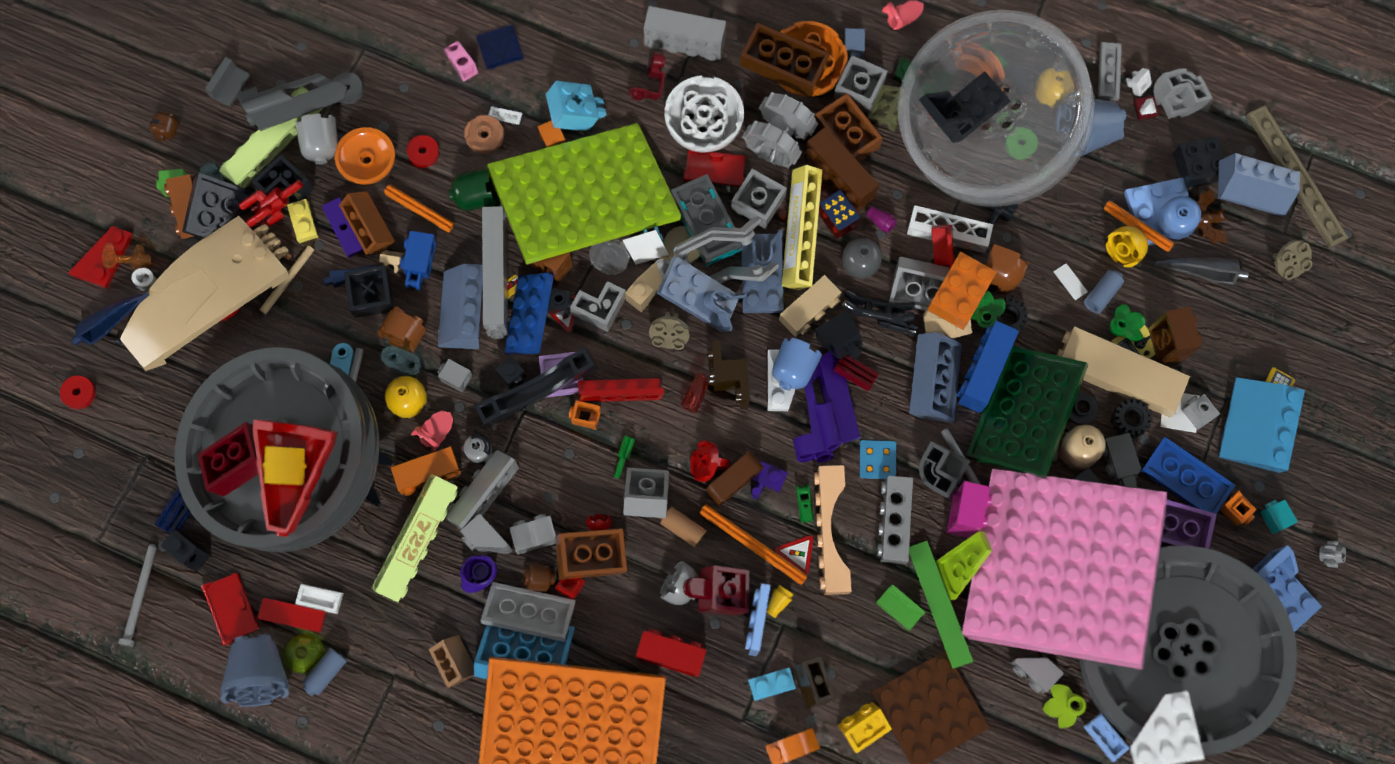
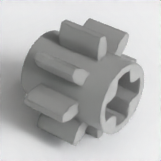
[1319,541,1346,568]

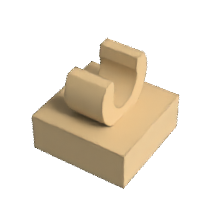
[379,250,405,273]

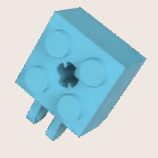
[546,81,606,131]

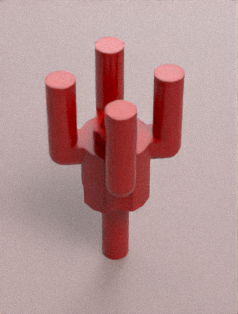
[239,180,303,227]

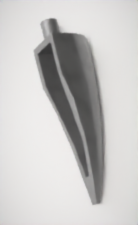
[1155,257,1249,285]

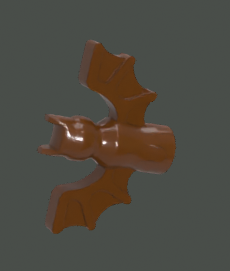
[1196,189,1228,244]

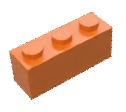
[391,447,461,496]

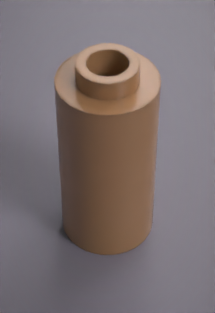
[660,507,707,548]

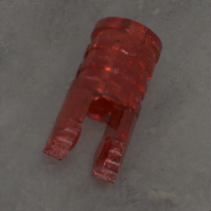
[680,373,709,414]

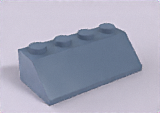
[1218,153,1300,216]
[438,264,483,349]
[909,332,962,423]

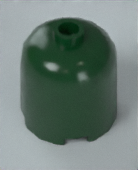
[448,168,498,211]

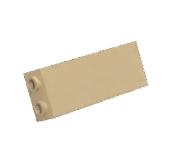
[1056,327,1190,418]

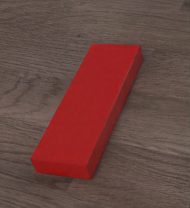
[257,598,327,633]

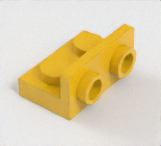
[837,702,892,754]

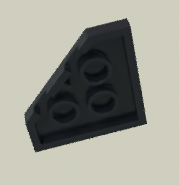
[182,173,254,238]

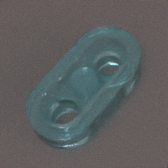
[381,346,422,375]

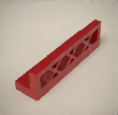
[578,378,664,402]

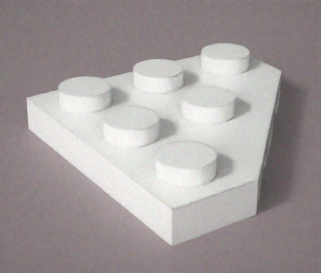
[1130,691,1204,764]

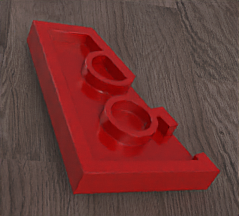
[68,226,133,289]

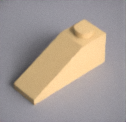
[625,256,669,312]

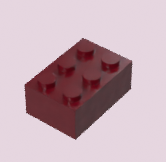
[197,422,259,497]

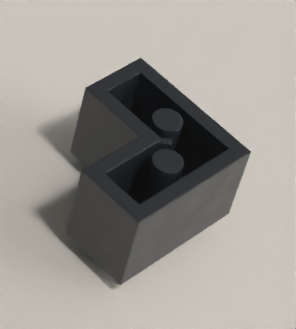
[251,154,314,201]

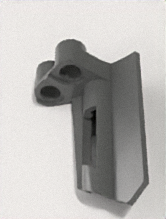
[238,73,347,131]

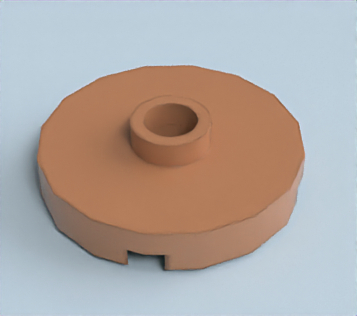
[464,115,504,154]

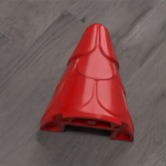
[253,419,338,537]

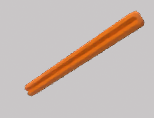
[700,504,807,585]

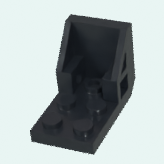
[919,71,1010,143]

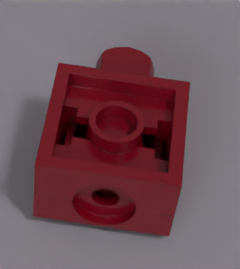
[683,565,750,616]

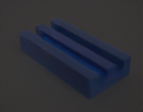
[154,489,190,534]

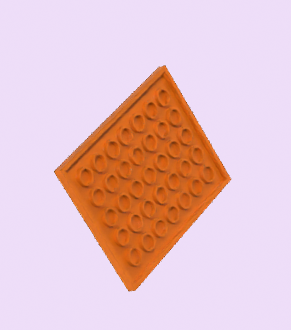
[479,657,666,764]

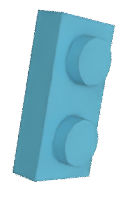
[748,667,796,701]

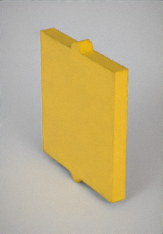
[262,447,306,485]

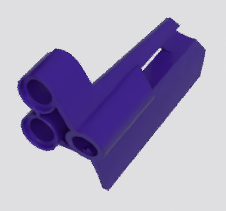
[793,351,860,463]

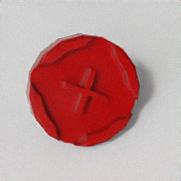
[690,440,730,482]

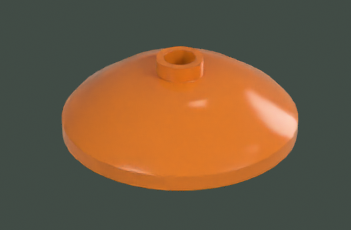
[335,127,395,185]

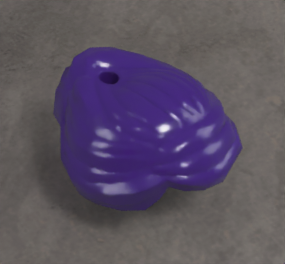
[460,555,497,593]

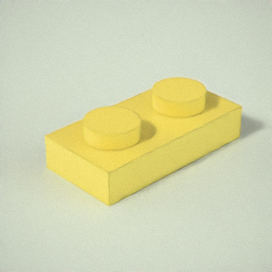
[287,199,318,243]

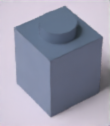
[843,28,865,60]

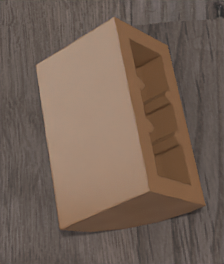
[429,635,474,688]

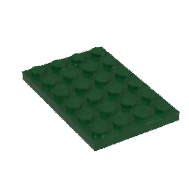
[966,346,1088,479]

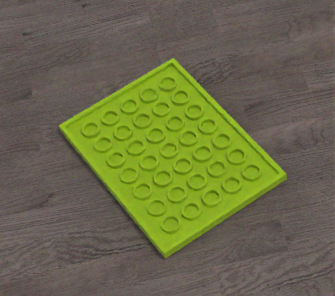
[487,123,681,265]

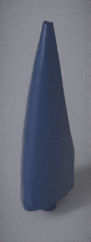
[71,292,149,345]

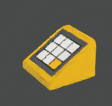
[1265,367,1295,387]

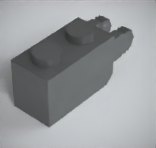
[1102,433,1141,488]

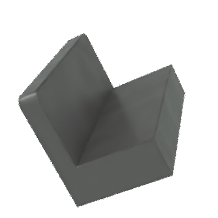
[205,57,250,107]

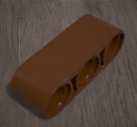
[706,451,764,506]

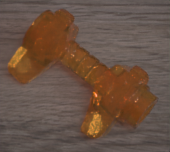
[102,243,151,269]

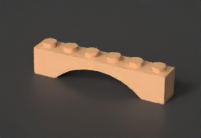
[814,465,852,595]

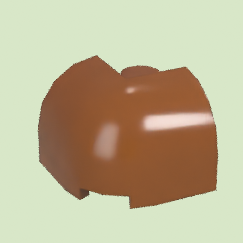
[985,244,1029,294]

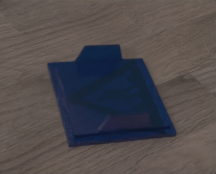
[476,25,524,70]

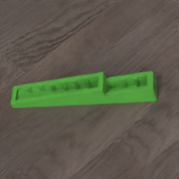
[909,541,974,669]

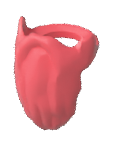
[882,1,924,30]
[411,411,453,453]

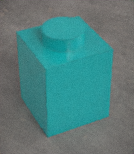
[1260,499,1298,534]

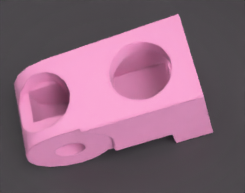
[444,41,478,82]

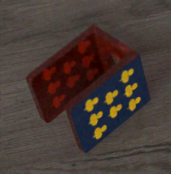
[818,190,860,239]

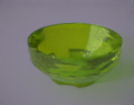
[284,634,325,674]

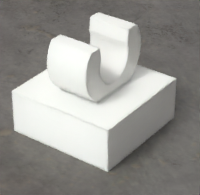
[1126,68,1152,97]

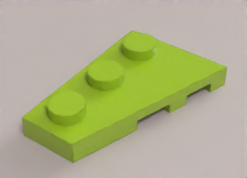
[935,531,993,600]

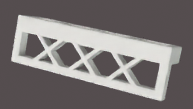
[907,205,993,254]

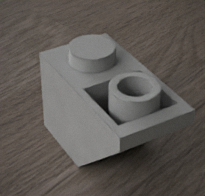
[1010,658,1064,693]

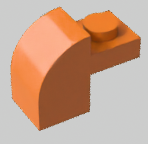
[765,728,820,764]

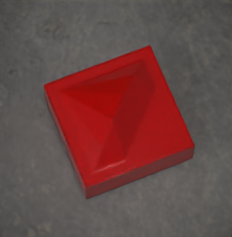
[555,578,585,600]

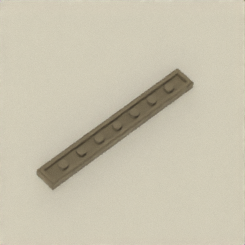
[1246,105,1348,248]

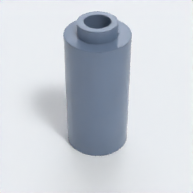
[1084,270,1124,314]
[302,647,347,696]

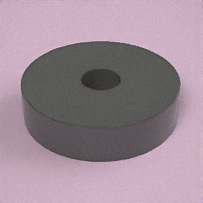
[332,72,364,105]

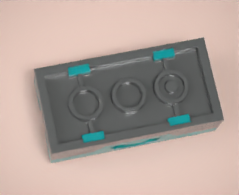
[671,174,742,267]

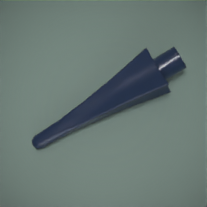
[323,264,378,288]

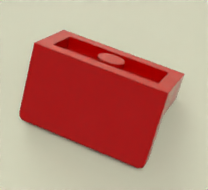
[932,225,955,269]

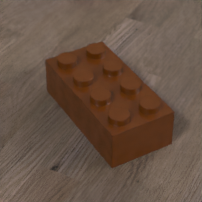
[740,22,830,97]
[805,127,879,213]

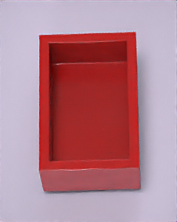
[636,629,706,678]

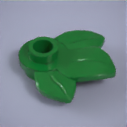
[971,290,1005,329]
[1109,304,1146,341]

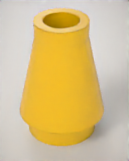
[766,585,794,618]

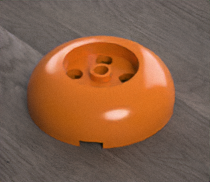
[778,21,848,97]

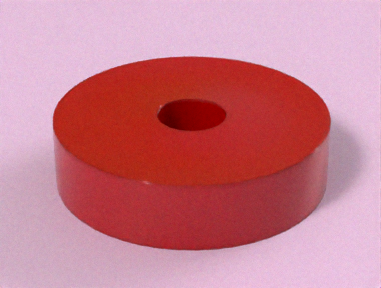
[407,135,440,168]
[60,376,96,409]

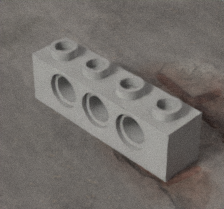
[877,476,913,564]

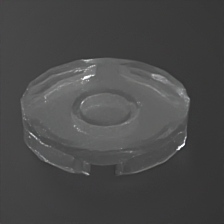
[589,239,630,275]

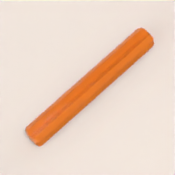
[384,184,454,232]
[1104,201,1174,252]

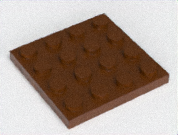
[871,651,990,764]

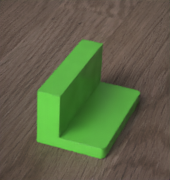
[876,584,925,631]

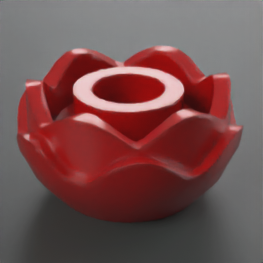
[586,514,612,531]

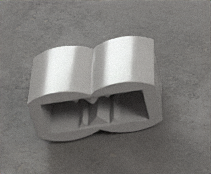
[509,514,556,555]

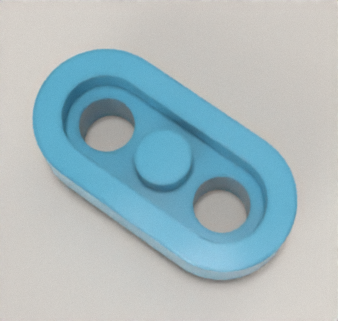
[330,343,354,375]

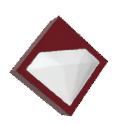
[1133,96,1159,120]

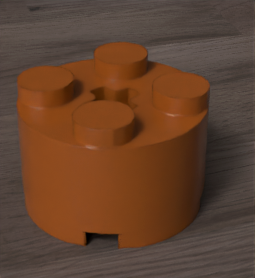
[377,306,426,353]

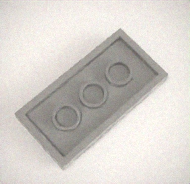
[481,582,576,642]

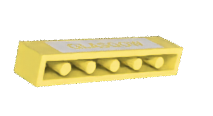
[782,165,822,290]

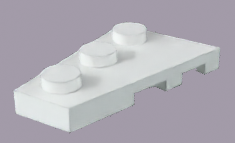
[767,350,795,411]

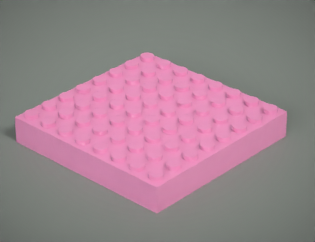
[962,469,1167,669]

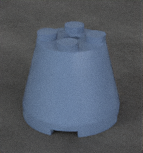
[1056,96,1126,157]
[220,635,289,707]

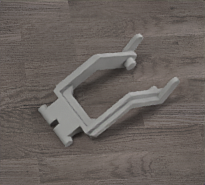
[656,216,779,284]

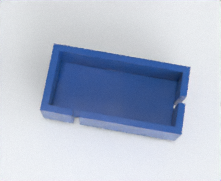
[957,321,1019,414]

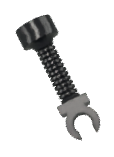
[975,191,1018,238]

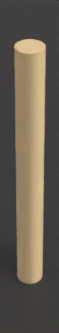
[259,245,314,314]

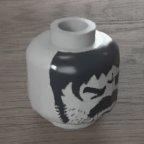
[463,434,492,463]

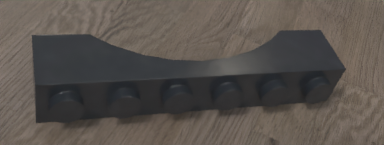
[475,347,599,427]

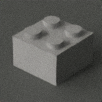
[834,55,888,113]
[731,169,787,229]
[623,468,669,518]

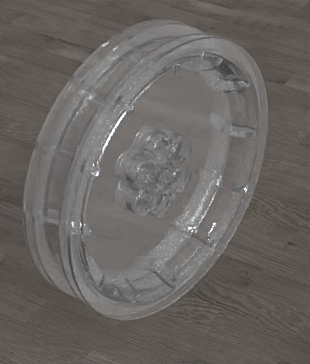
[898,10,1095,207]

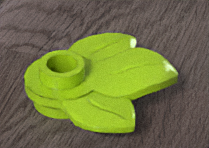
[1042,684,1086,728]

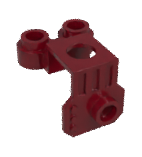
[628,51,666,100]

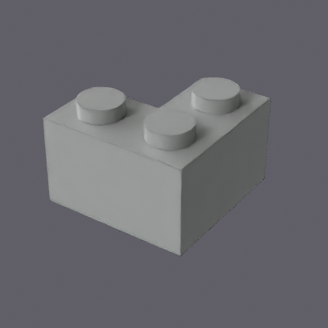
[570,281,626,332]

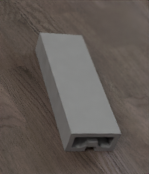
[482,206,508,339]

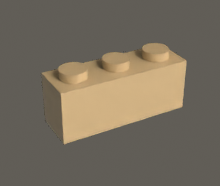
[779,275,841,337]

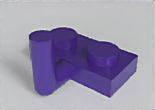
[751,460,788,499]

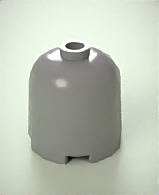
[295,114,338,164]

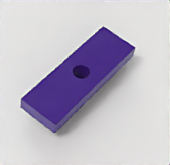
[321,197,364,259]

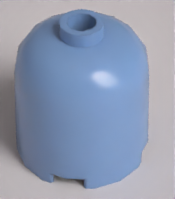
[1157,196,1201,239]
[772,338,822,391]

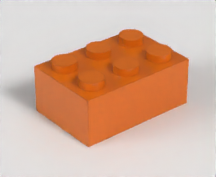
[927,252,997,330]

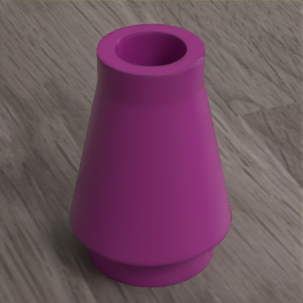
[866,206,897,233]

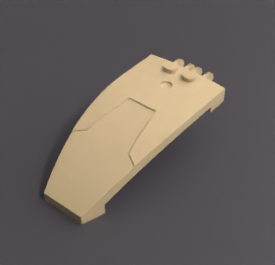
[120,216,289,371]

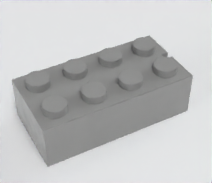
[644,6,726,60]

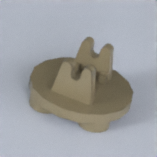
[1272,240,1312,280]
[649,312,690,350]

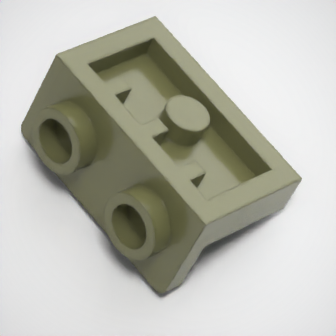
[867,85,908,131]

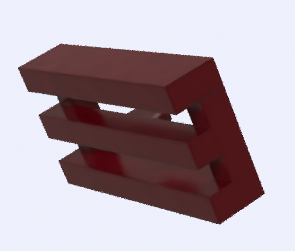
[833,355,879,392]

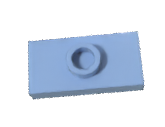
[1084,713,1130,762]

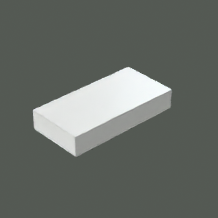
[295,584,343,614]

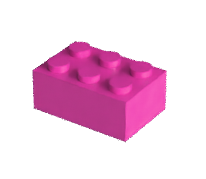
[946,481,992,538]

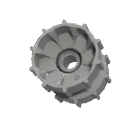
[742,92,818,169]

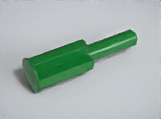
[614,436,635,478]

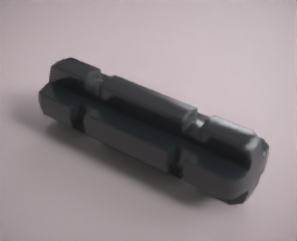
[878,319,918,336]

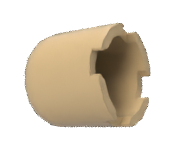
[1058,425,1106,471]

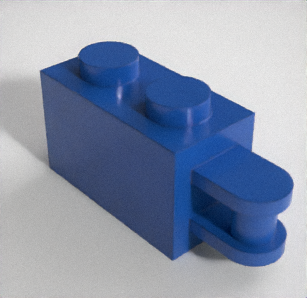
[400,231,437,291]

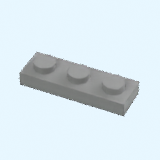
[1098,42,1121,101]

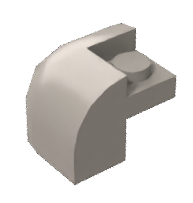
[1154,68,1213,119]

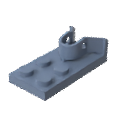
[742,230,783,313]
[657,256,747,332]

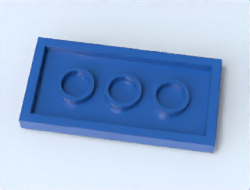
[504,273,554,355]
[1141,437,1235,514]

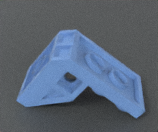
[1252,545,1322,632]

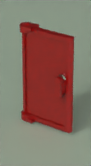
[683,150,745,188]
[201,573,259,646]

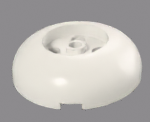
[665,76,744,152]

